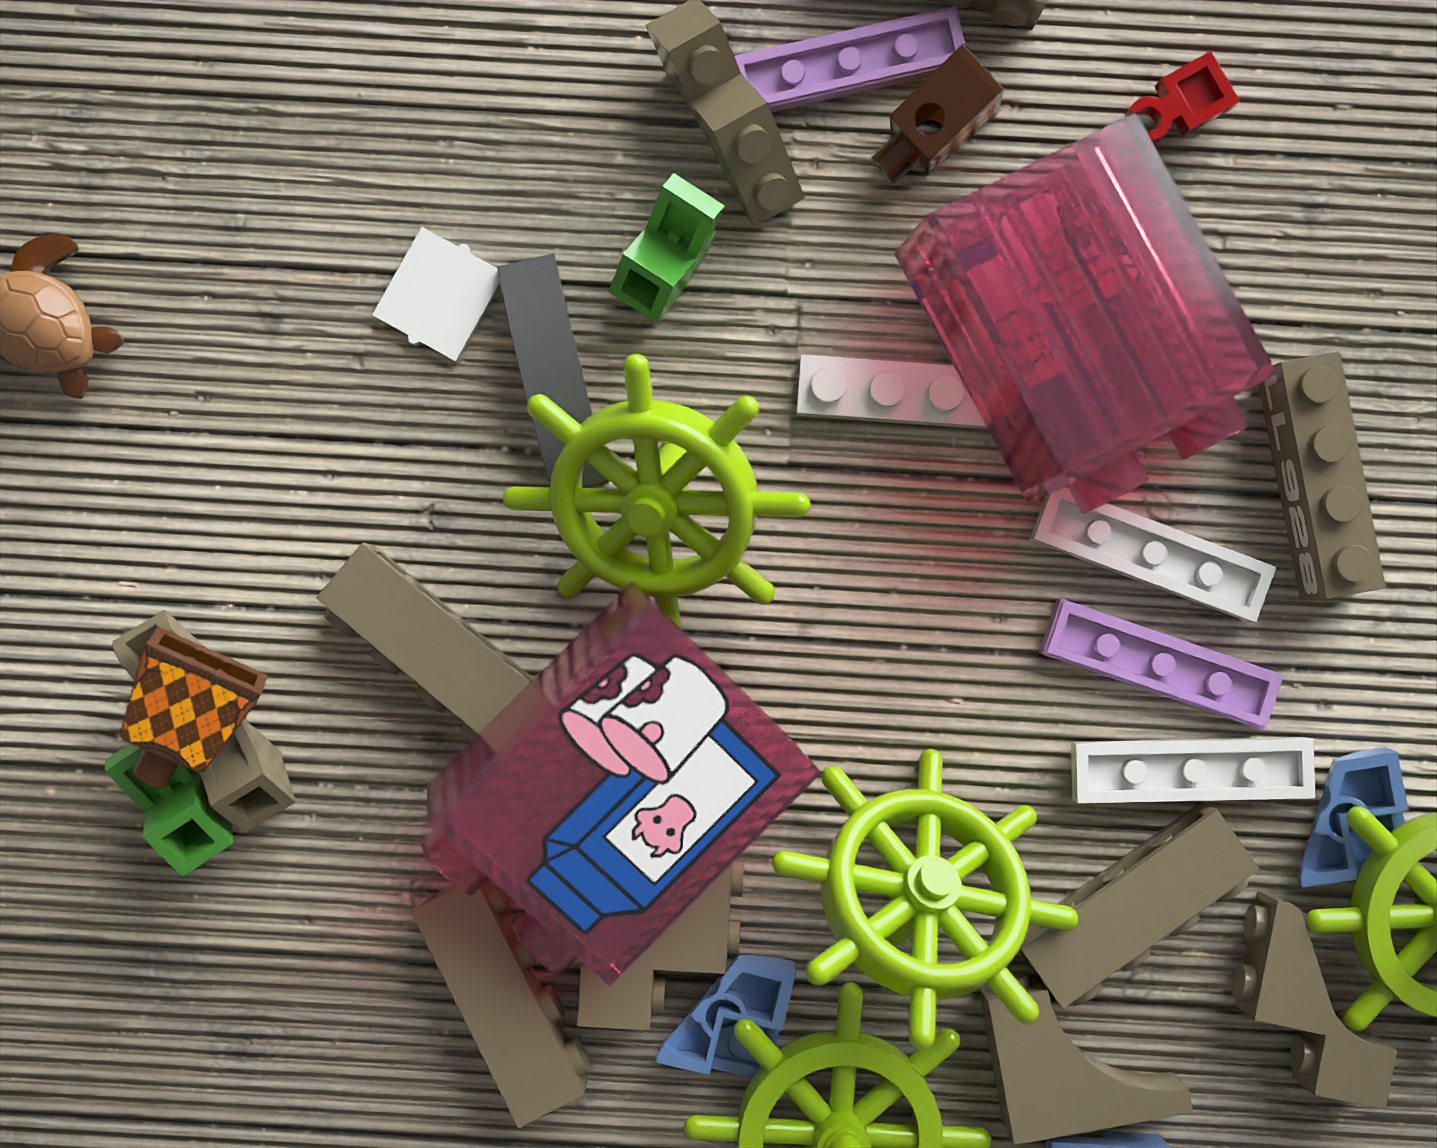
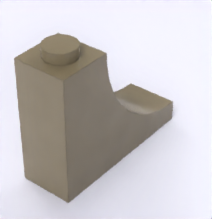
[979,971,1193,1145]

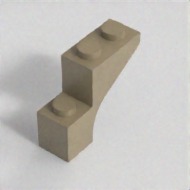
[645,0,805,226]
[112,610,296,833]
[577,843,744,1031]
[1232,891,1397,1110]

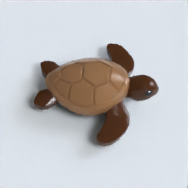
[0,234,125,399]

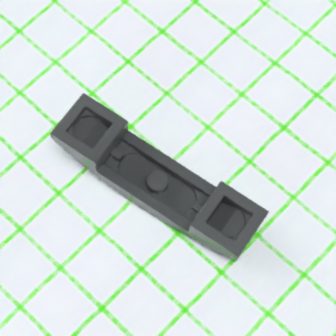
[497,253,609,487]

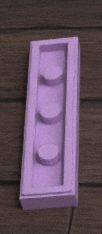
[735,6,966,113]
[1038,598,1284,730]

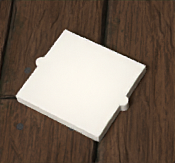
[372,227,501,363]

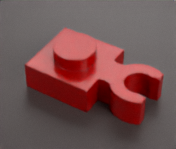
[1124,51,1240,147]

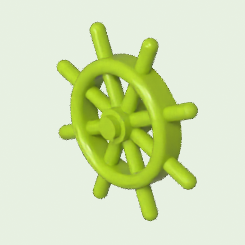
[503,354,811,636]
[771,749,1078,1050]
[1305,806,1437,1031]
[684,982,992,1148]

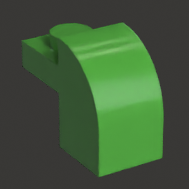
[608,173,724,323]
[105,743,233,877]

